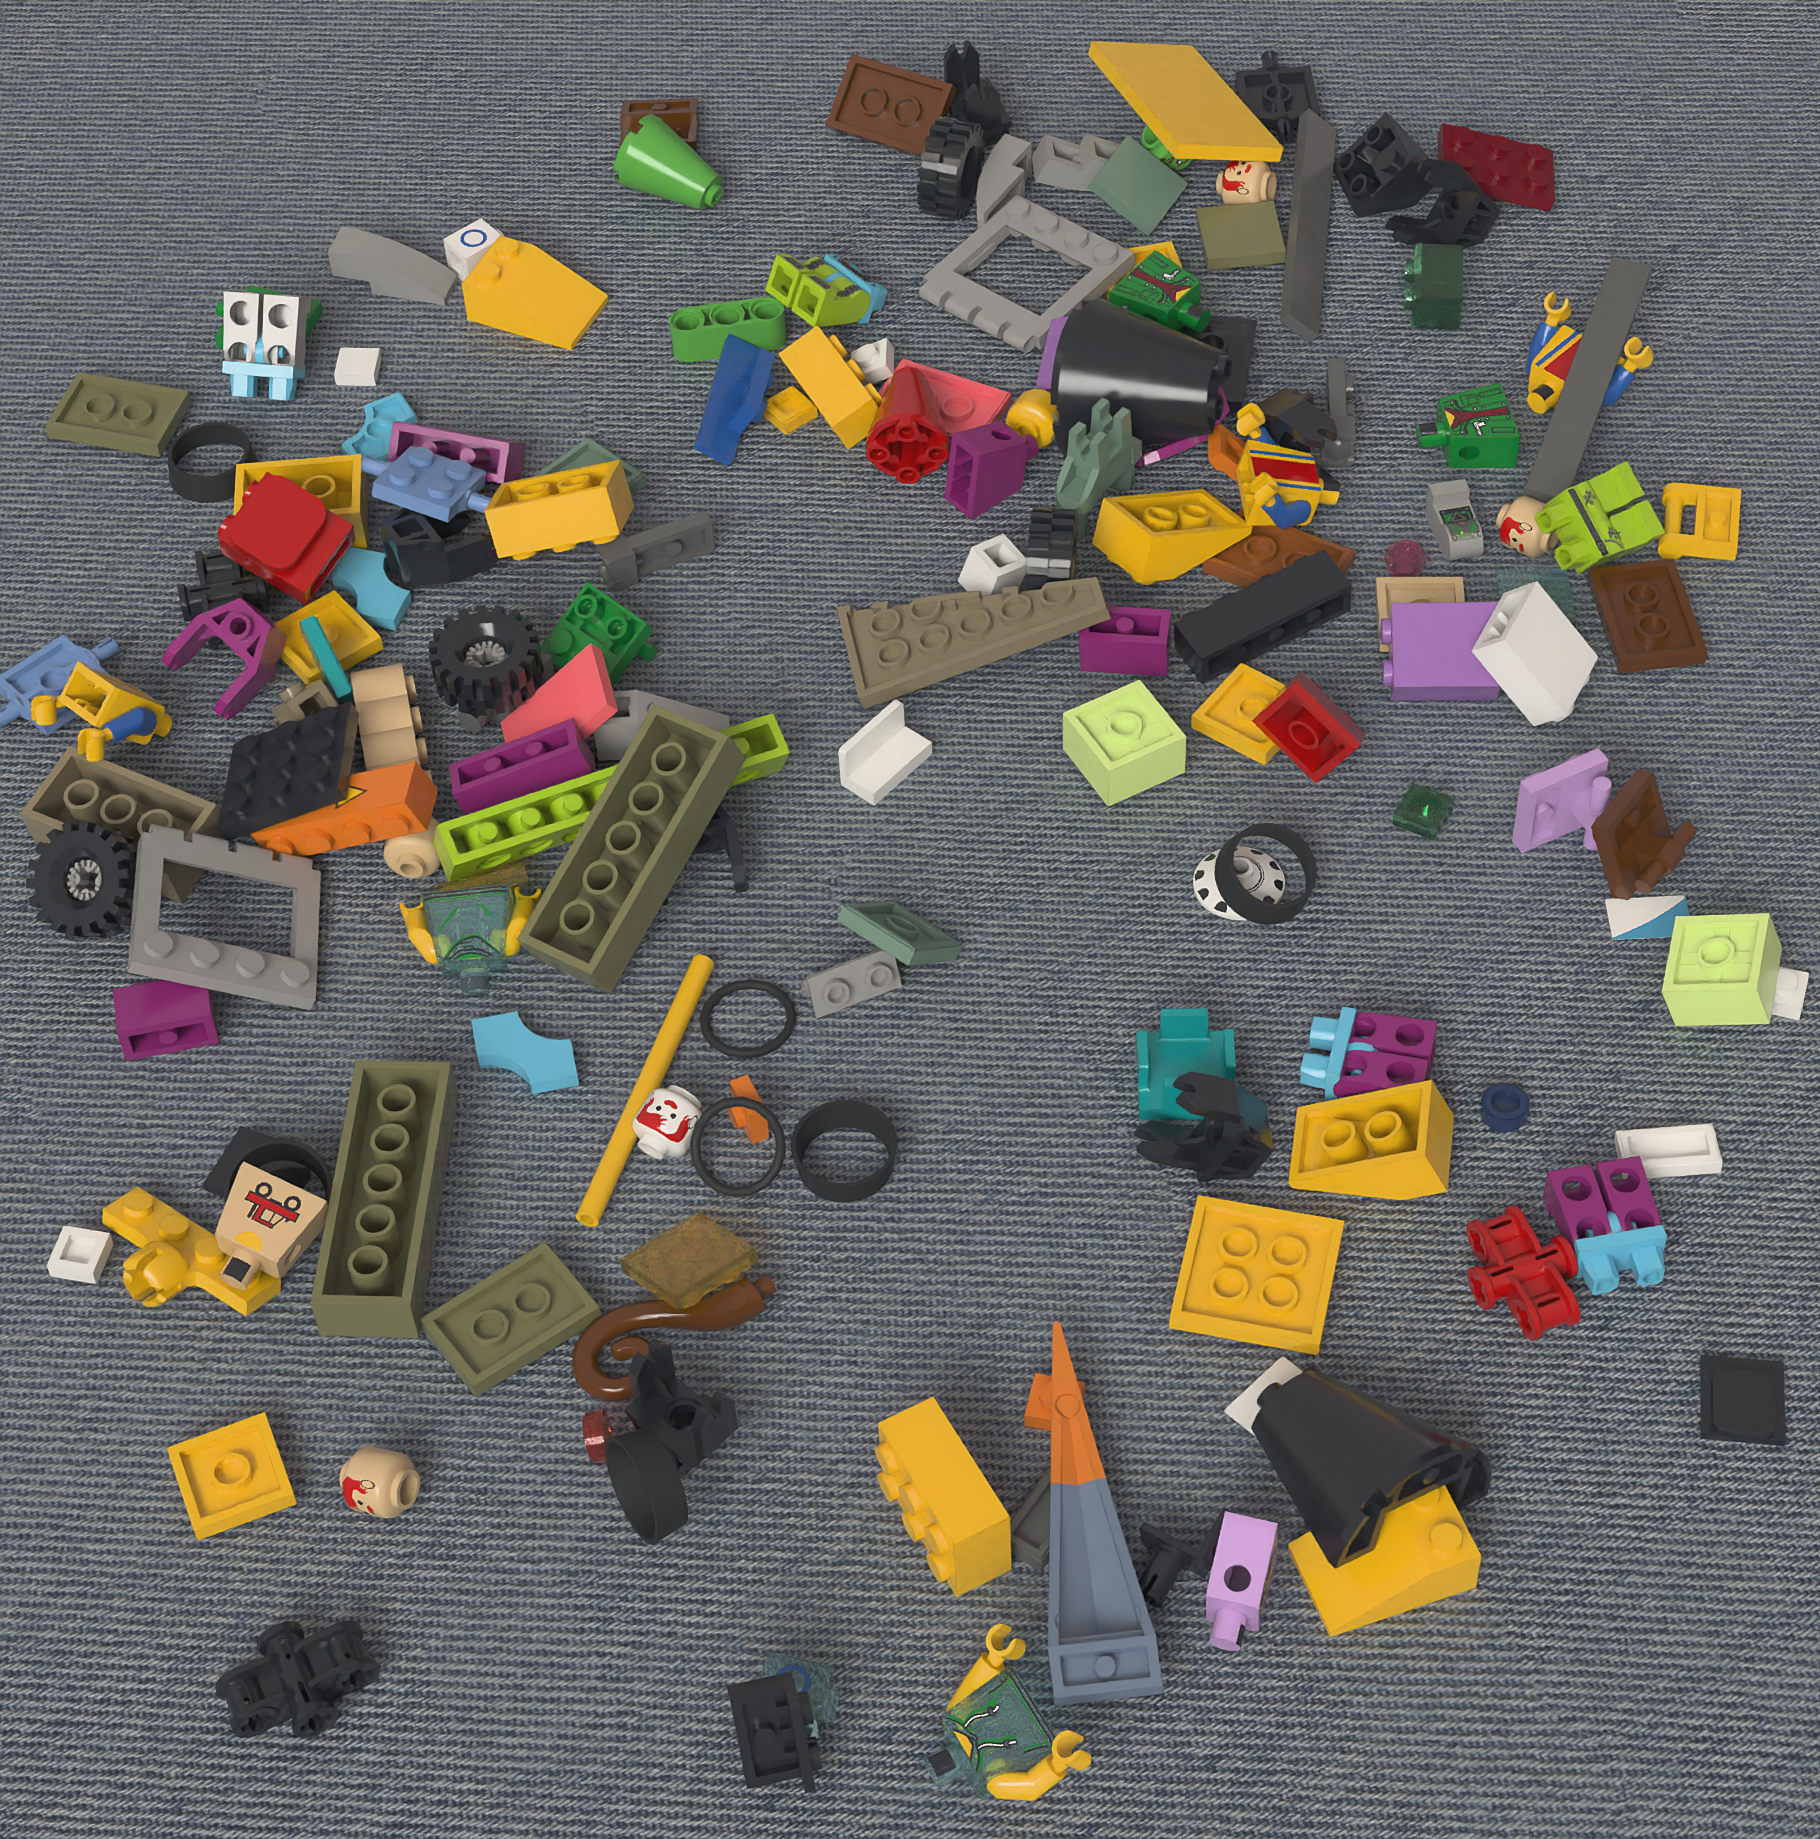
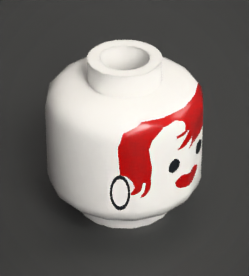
[632,1085,702,1159]

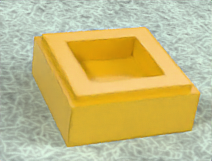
[763,385,818,435]

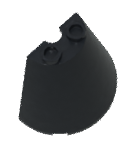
[1051,297,1233,458]
[1251,1366,1492,1569]

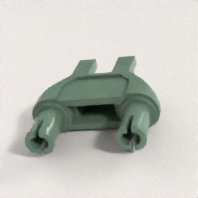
[1056,398,1142,541]

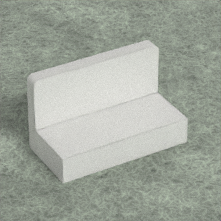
[838,699,932,806]

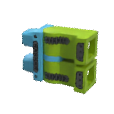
[765,254,887,327]

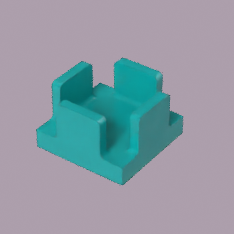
[1136,1008,1236,1121]

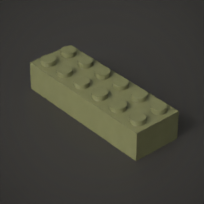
[517,704,746,994]
[310,1060,458,1338]

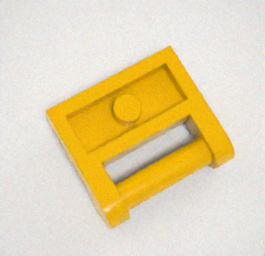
[1658,483,1741,561]

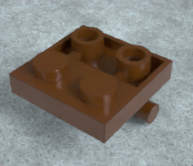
[1591,769,1697,900]

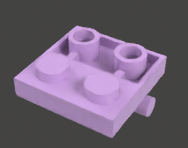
[1512,748,1612,853]

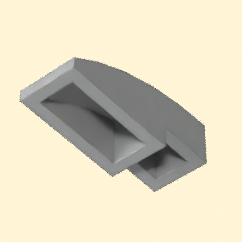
[976,133,1032,228]
[1032,133,1120,191]
[328,226,458,305]

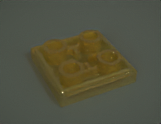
[620,1212,759,1310]

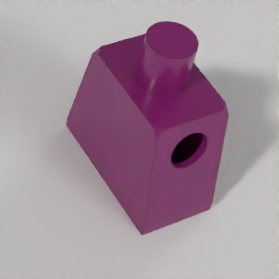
[944,421,1039,519]

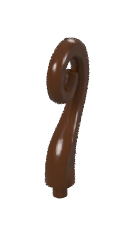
[572,1275,776,1402]

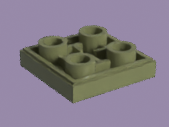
[1196,201,1286,271]

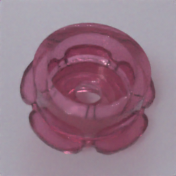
[1384,540,1427,577]

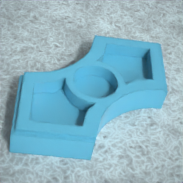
[342,392,418,477]
[331,547,412,631]
[471,1011,579,1094]

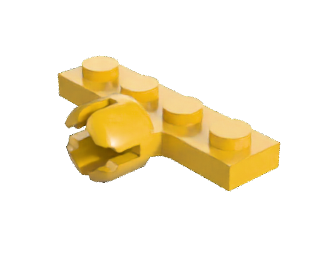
[102,1186,281,1316]

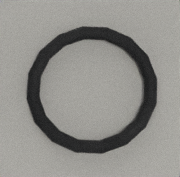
[699,979,796,1059]
[690,1096,786,1197]

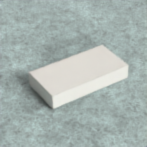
[1614,1123,1723,1179]

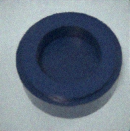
[1480,1083,1530,1132]

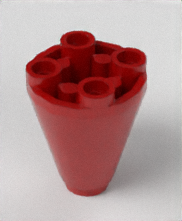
[866,367,949,484]

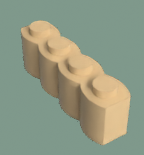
[350,663,433,782]

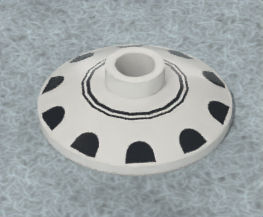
[1193,846,1285,920]

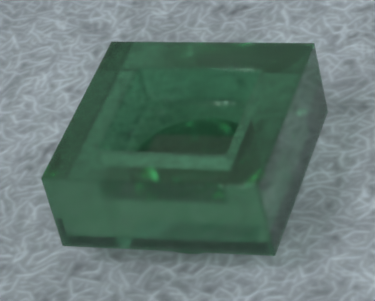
[1393,783,1454,841]

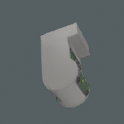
[1425,479,1484,561]

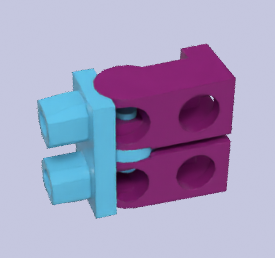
[1300,1006,1438,1101]
[1542,1156,1667,1295]

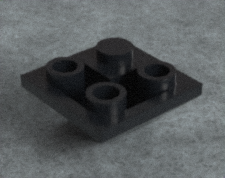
[1333,112,1435,217]

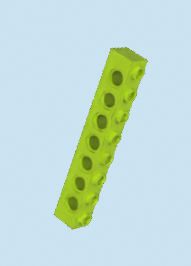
[433,713,790,883]

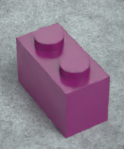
[1079,606,1171,677]
[113,980,220,1061]

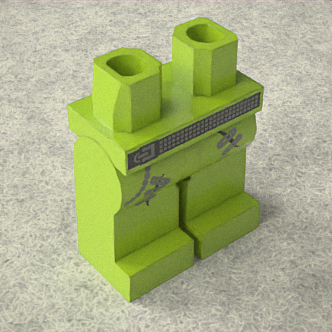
[1534,461,1665,574]

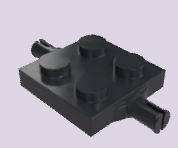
[1235,50,1321,145]

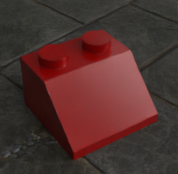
[1252,672,1365,783]

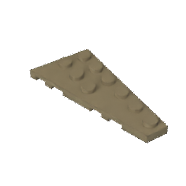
[836,577,1111,709]

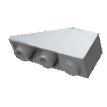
[594,690,730,761]

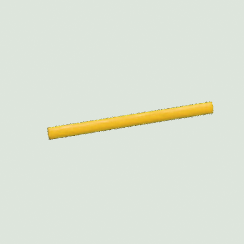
[576,954,714,1227]

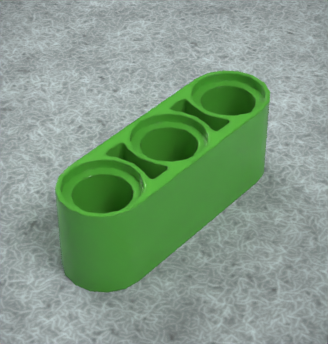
[669,297,787,362]

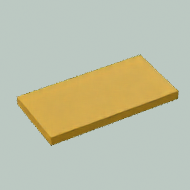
[1088,41,1283,162]

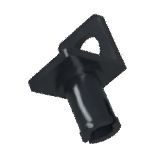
[1138,1508,1232,1608]

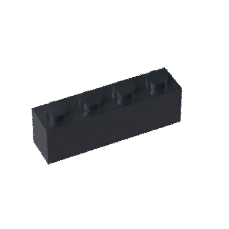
[1174,549,1351,685]

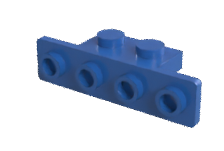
[694,334,775,466]

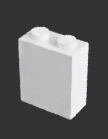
[1472,581,1598,726]

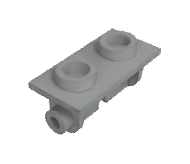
[800,947,902,1019]

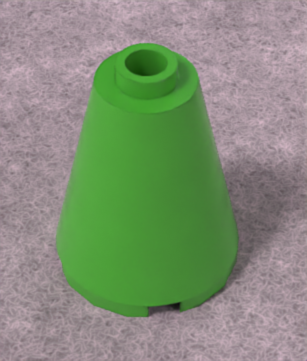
[613,114,724,211]

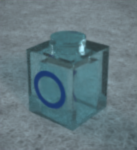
[760,1651,840,1738]

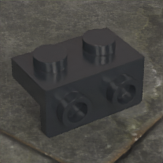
[727,1672,822,1794]

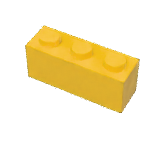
[778,325,882,450]

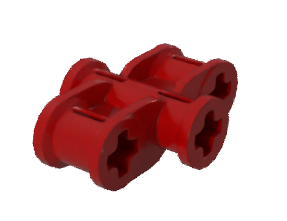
[1466,1205,1580,1341]

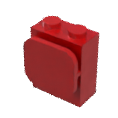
[218,472,355,606]

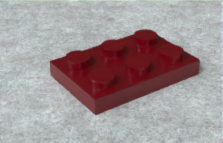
[1437,123,1555,212]

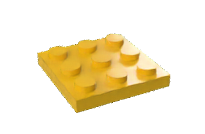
[1169,1195,1344,1355]

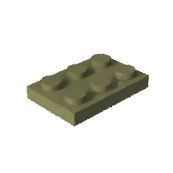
[45,372,192,457]
[420,1242,601,1397]

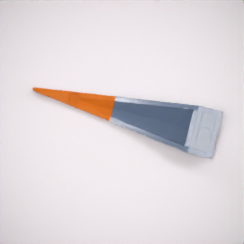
[1048,1321,1163,1706]

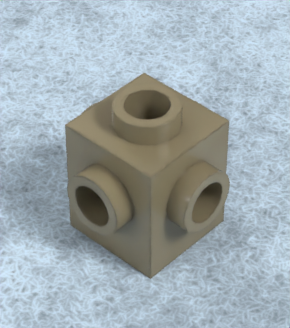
[270,679,339,728]

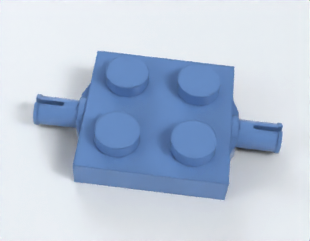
[361,446,492,523]
[0,634,120,736]

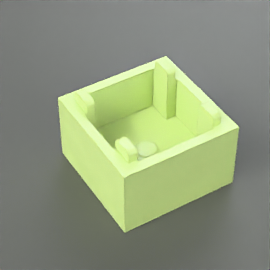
[1063,680,1186,807]
[1662,913,1782,1026]

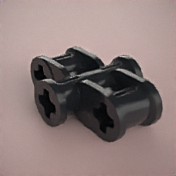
[177,550,270,648]
[215,1620,380,1738]

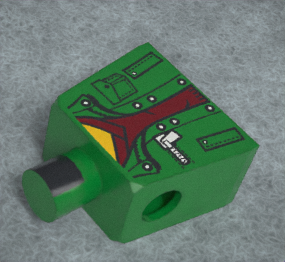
[1109,250,1211,333]
[1416,383,1520,468]

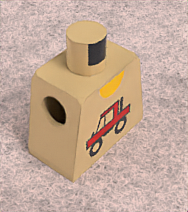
[215,1161,328,1290]

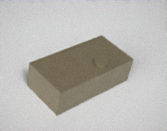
[20,746,225,903]

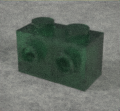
[1403,243,1463,329]

